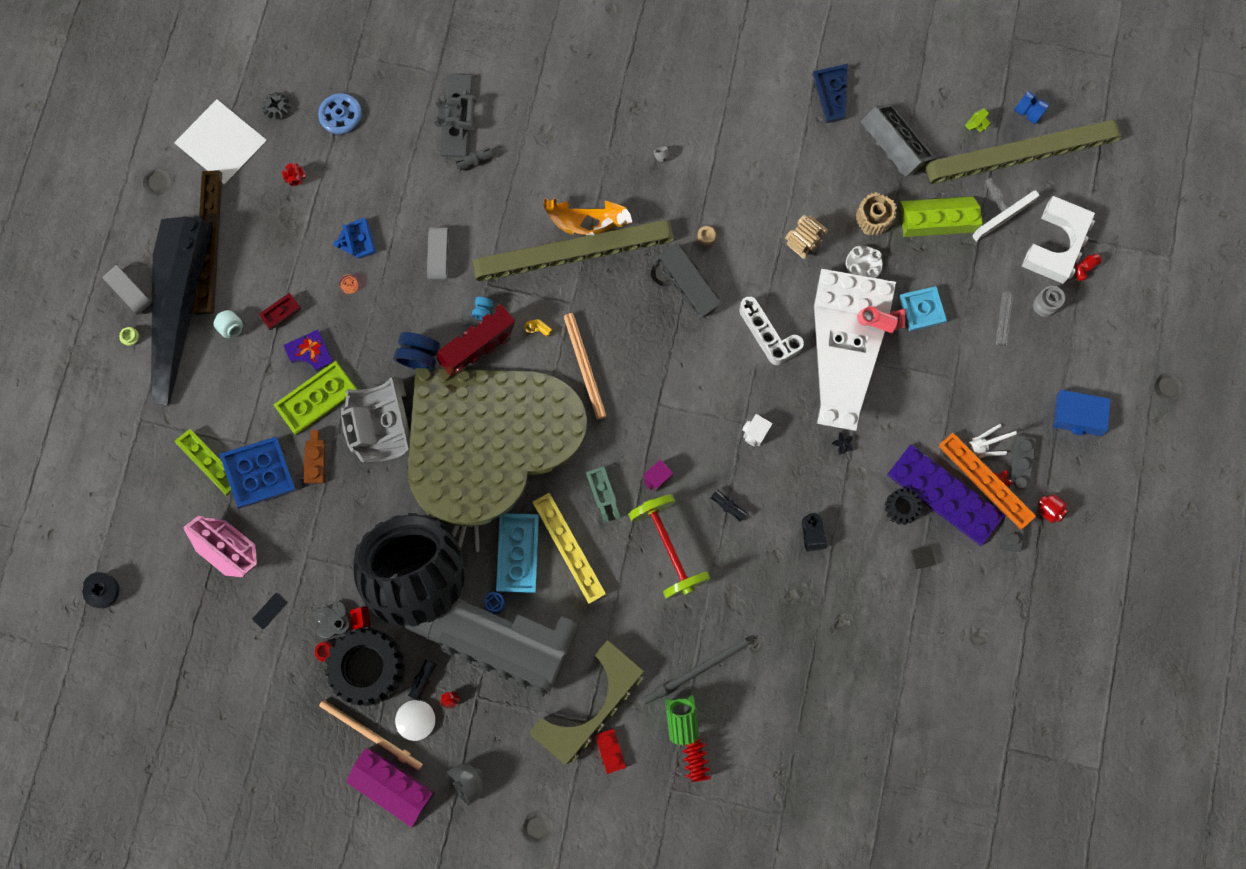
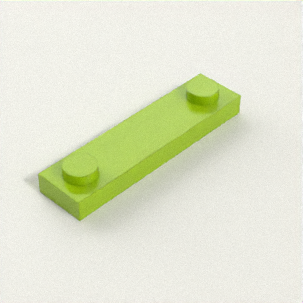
[175,429,232,497]

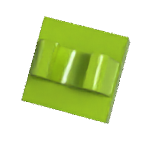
[965,108,991,132]

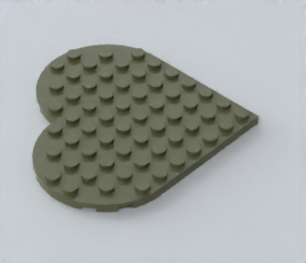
[408,368,587,526]

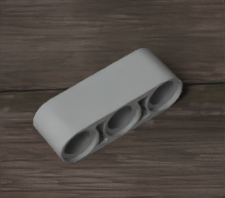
[427,227,449,280]
[102,265,152,315]

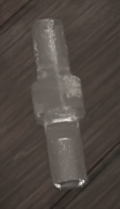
[985,178,1008,212]

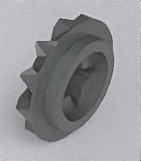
[261,91,291,120]

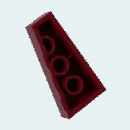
[436,304,515,376]

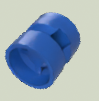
[1014,90,1049,125]

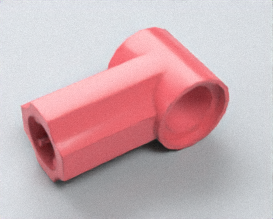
[857,306,898,333]

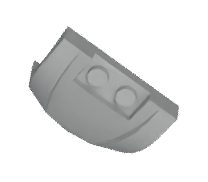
[341,377,411,462]

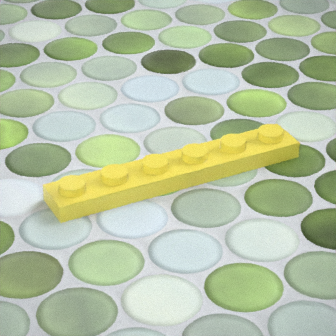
[533,493,606,604]

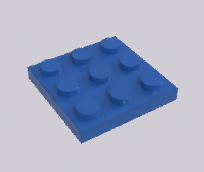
[219,436,295,509]

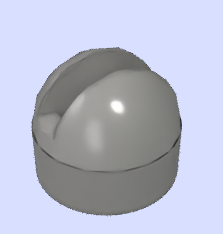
[654,146,669,162]

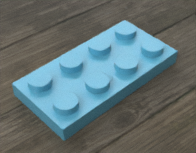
[496,514,539,593]

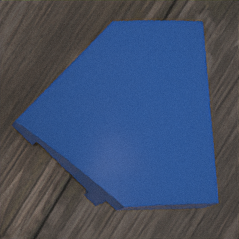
[333,217,376,259]

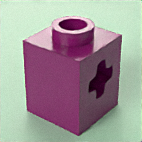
[643,459,673,492]

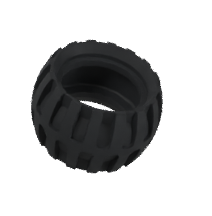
[353,513,465,627]

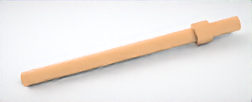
[320,700,423,771]

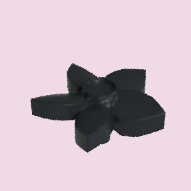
[831,432,854,455]

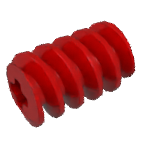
[682,738,711,782]

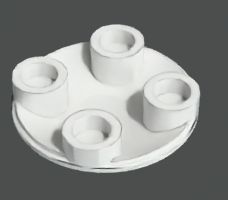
[846,246,883,278]
[395,700,435,741]

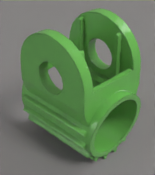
[665,695,699,746]

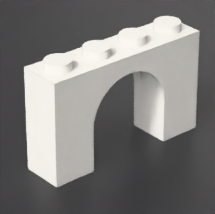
[1022,196,1095,283]

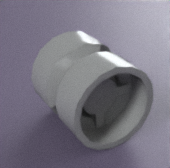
[1033,286,1065,317]

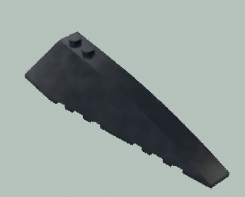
[151,217,213,406]

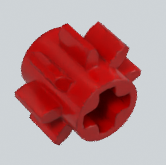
[281,163,306,186]

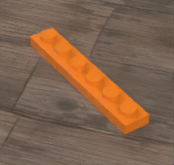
[938,433,1036,530]

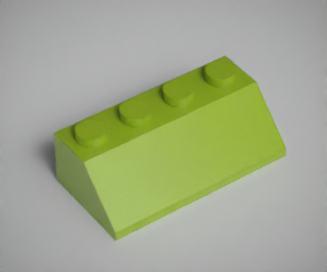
[899,196,982,237]

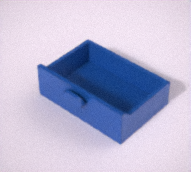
[1053,390,1110,436]

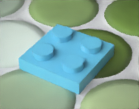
[899,286,947,332]

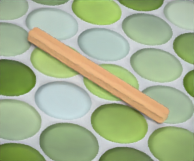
[564,313,606,419]

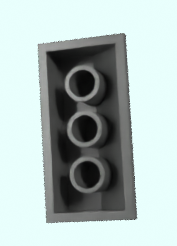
[860,104,936,177]

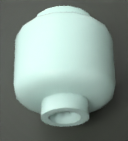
[214,310,243,338]

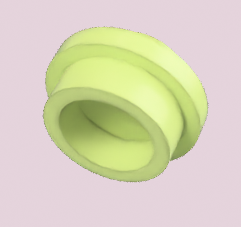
[119,327,139,346]

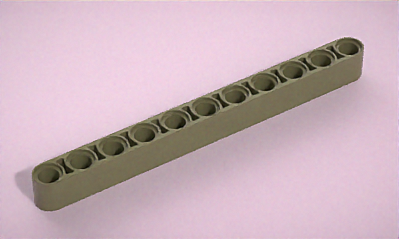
[925,120,1122,184]
[472,220,674,281]

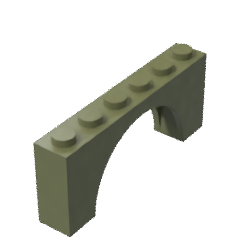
[529,640,644,765]

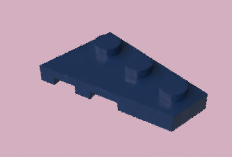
[812,63,848,123]

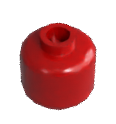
[1038,494,1069,523]

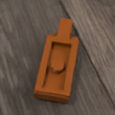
[304,430,326,484]

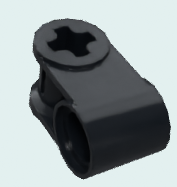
[802,513,827,552]

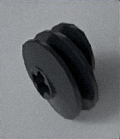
[82,572,120,609]

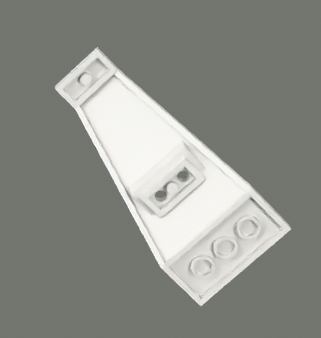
[814,269,896,431]

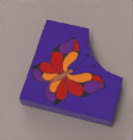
[283,330,333,372]

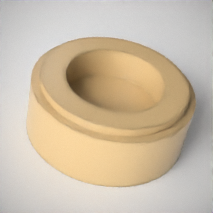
[697,226,716,246]

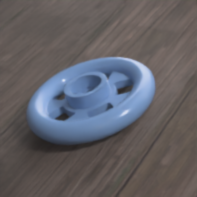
[318,93,362,134]

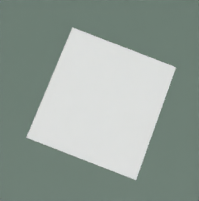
[174,99,267,184]

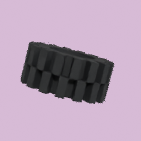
[884,488,922,525]

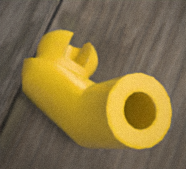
[524,319,553,337]

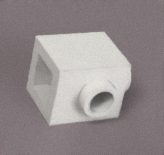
[742,414,773,446]

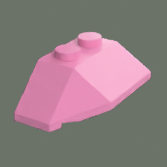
[184,515,257,577]

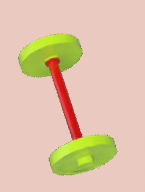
[628,494,711,599]

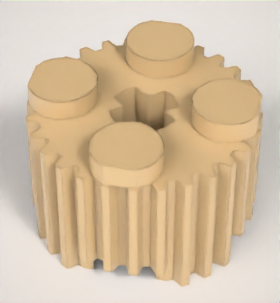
[856,192,897,235]
[785,215,828,259]

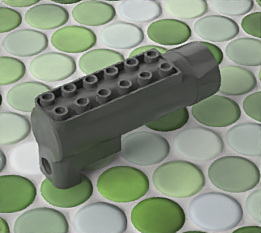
[405,599,579,697]

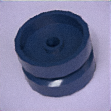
[393,332,441,371]

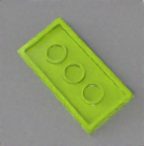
[273,361,357,436]

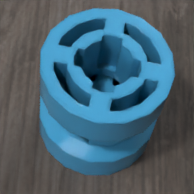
[471,297,494,321]

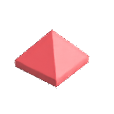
[890,309,906,330]

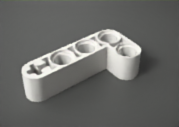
[739,297,804,365]

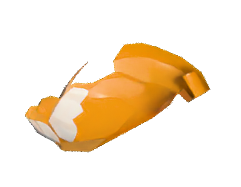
[544,198,632,236]

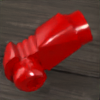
[1073,254,1102,281]

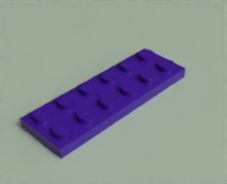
[887,444,1005,546]

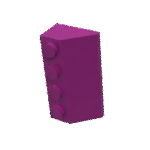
[346,747,435,828]

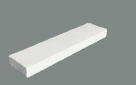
[973,191,1040,242]

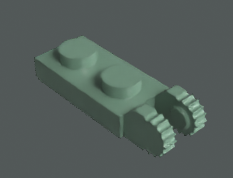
[586,466,620,523]

